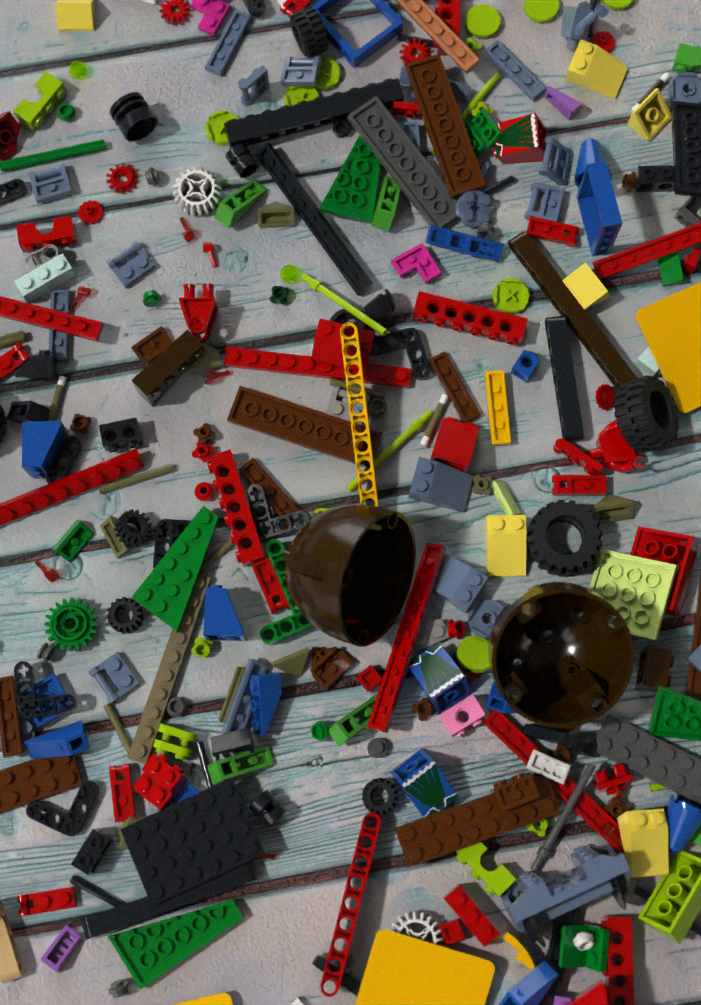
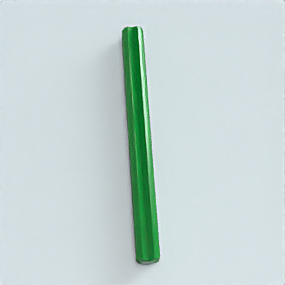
[0,139,106,172]

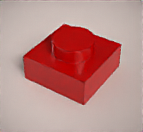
[684,249,701,274]
[356,665,382,693]
[438,918,465,946]

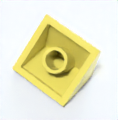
[55,0,95,31]
[628,88,671,141]
[563,262,610,310]

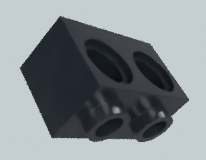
[635,165,674,192]
[99,417,143,453]
[71,829,114,875]

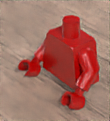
[588,419,647,473]

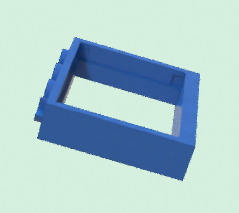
[312,0,403,68]
[576,161,622,257]

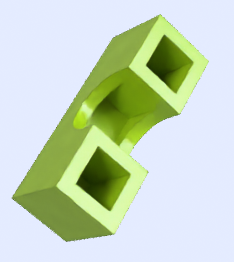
[13,71,66,131]
[455,842,516,897]

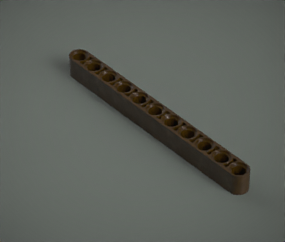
[508,231,637,390]

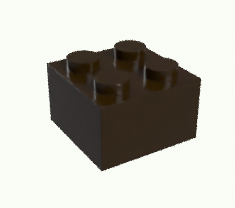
[635,645,674,693]

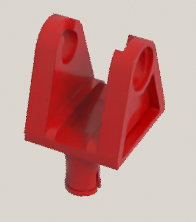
[179,283,218,344]

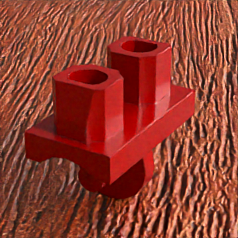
[593,763,633,798]

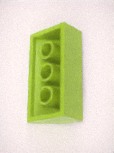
[638,851,701,944]

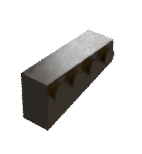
[131,329,205,407]

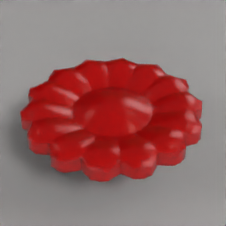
[591,31,615,53]
[78,200,103,225]
[595,384,615,410]

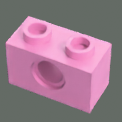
[438,694,486,737]

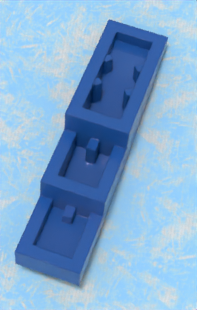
[425,224,504,262]

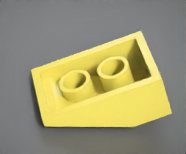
[565,40,628,99]
[485,515,527,577]
[617,808,669,878]

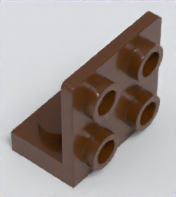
[490,772,540,812]

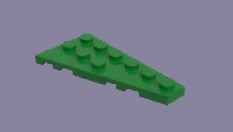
[318,135,381,223]
[131,506,220,633]
[648,685,701,741]
[108,900,244,989]

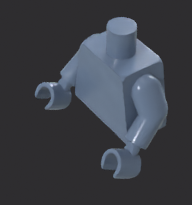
[561,1,609,50]

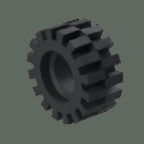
[114,509,152,547]
[106,597,144,634]
[362,778,398,815]

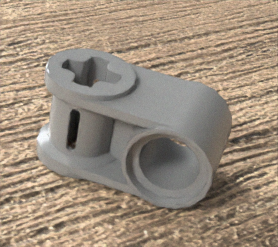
[24,244,61,271]

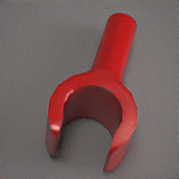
[203,242,217,267]

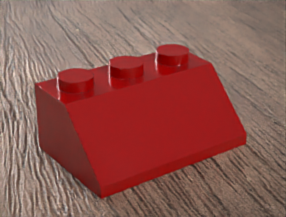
[311,318,375,373]

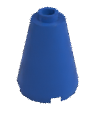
[574,138,612,188]
[666,794,701,854]

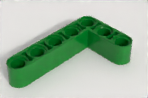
[260,539,313,645]

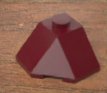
[0,111,21,161]

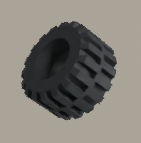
[290,6,328,58]

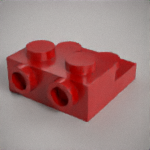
[132,753,187,810]

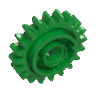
[44,597,99,652]

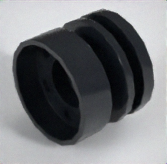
[109,92,158,142]

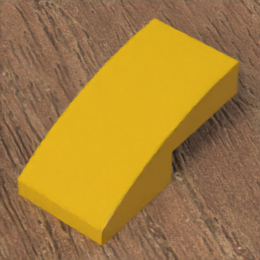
[501,931,535,970]

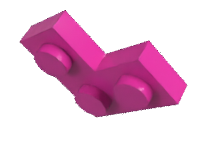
[191,0,231,37]
[391,243,442,284]

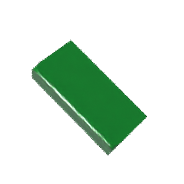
[657,252,683,287]
[52,520,94,562]

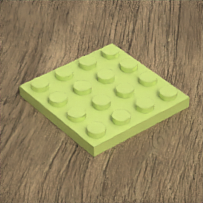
[581,549,678,642]

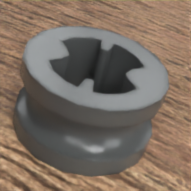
[477,223,495,240]
[37,643,55,662]

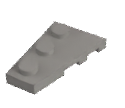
[385,619,450,655]

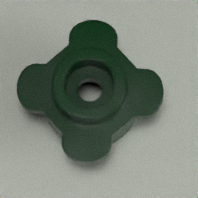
[270,286,290,305]

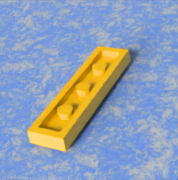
[484,370,511,446]

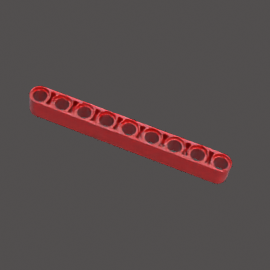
[320,813,381,997]

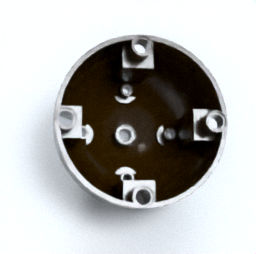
[282,504,416,647]
[488,582,635,728]

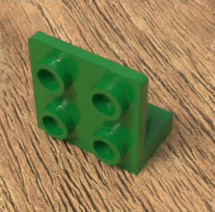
[559,924,610,972]

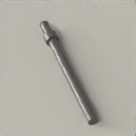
[530,762,596,872]

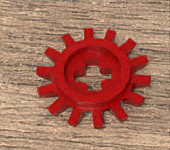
[159,0,191,25]
[399,38,431,65]
[106,163,139,194]

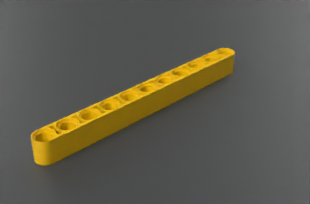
[340,322,379,507]

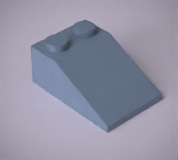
[408,457,473,513]
[432,554,488,613]

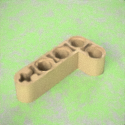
[0,899,24,984]

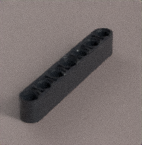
[545,316,584,441]

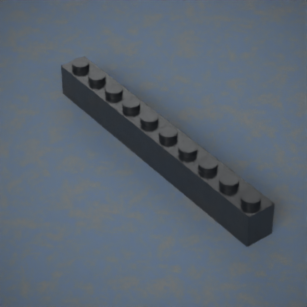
[224,78,404,149]

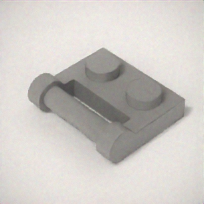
[325,385,371,426]

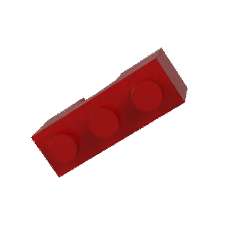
[16,216,77,253]
[443,884,500,948]

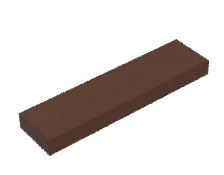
[428,351,481,424]
[238,458,302,527]
[0,675,24,758]

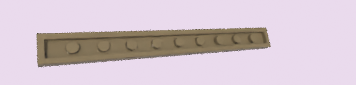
[127,574,211,764]

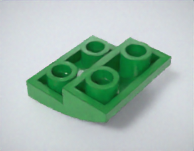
[464,108,504,158]

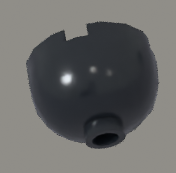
[360,288,396,324]

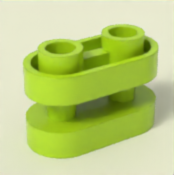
[153,724,198,761]

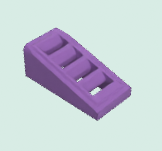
[544,86,582,120]
[41,925,83,973]

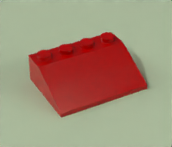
[630,526,699,617]

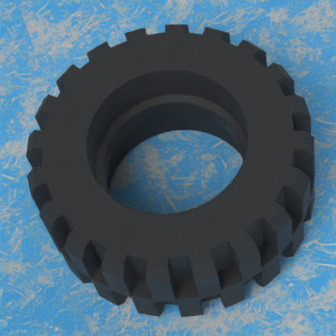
[614,375,679,453]
[526,500,603,577]

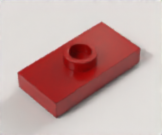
[393,101,422,119]

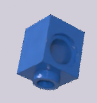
[511,349,540,383]

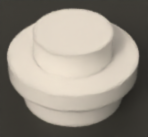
[573,932,594,951]

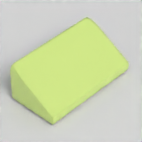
[491,480,521,515]

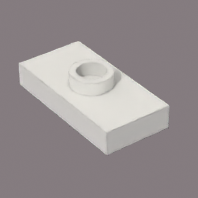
[526,749,571,784]

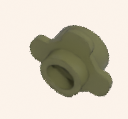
[472,475,492,495]

